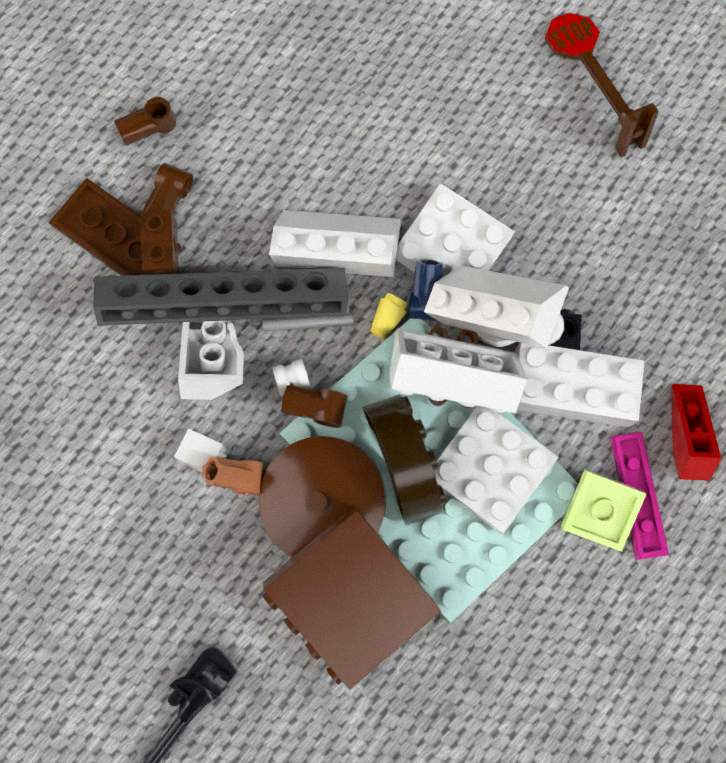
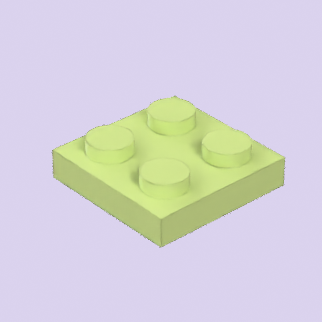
[561,469,646,552]

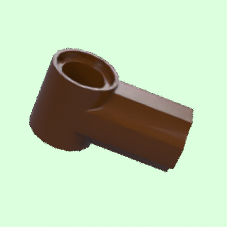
[114,97,176,146]
[143,163,193,213]
[281,385,348,428]

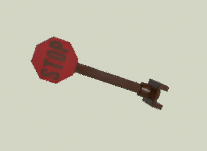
[545,13,659,158]

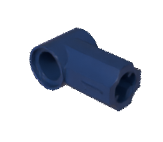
[408,259,443,321]

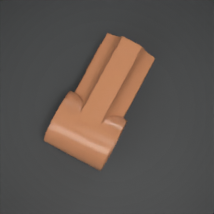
[202,457,264,495]

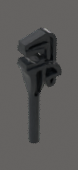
[143,647,238,763]

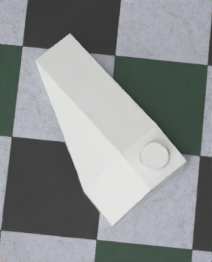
[178,320,244,400]

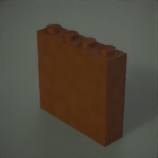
[262,506,441,690]

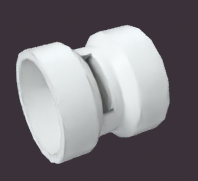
[272,358,310,396]

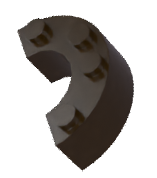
[362,394,447,526]

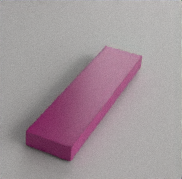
[610,432,669,560]

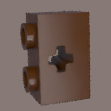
[140,210,179,275]

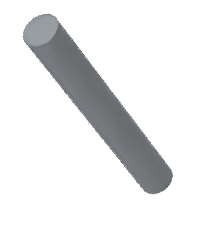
[262,313,354,331]

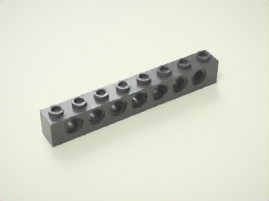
[93,268,348,326]

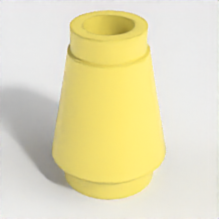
[369,293,408,340]

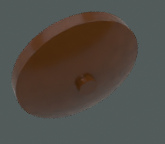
[259,436,386,557]

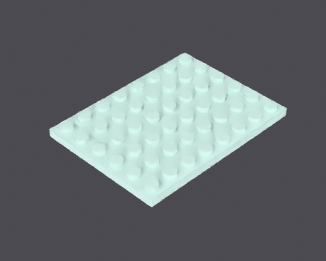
[280,319,578,623]

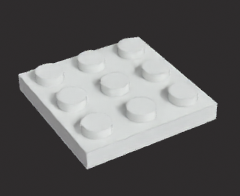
[396,183,515,279]
[434,406,559,534]

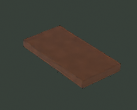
[49,178,181,276]

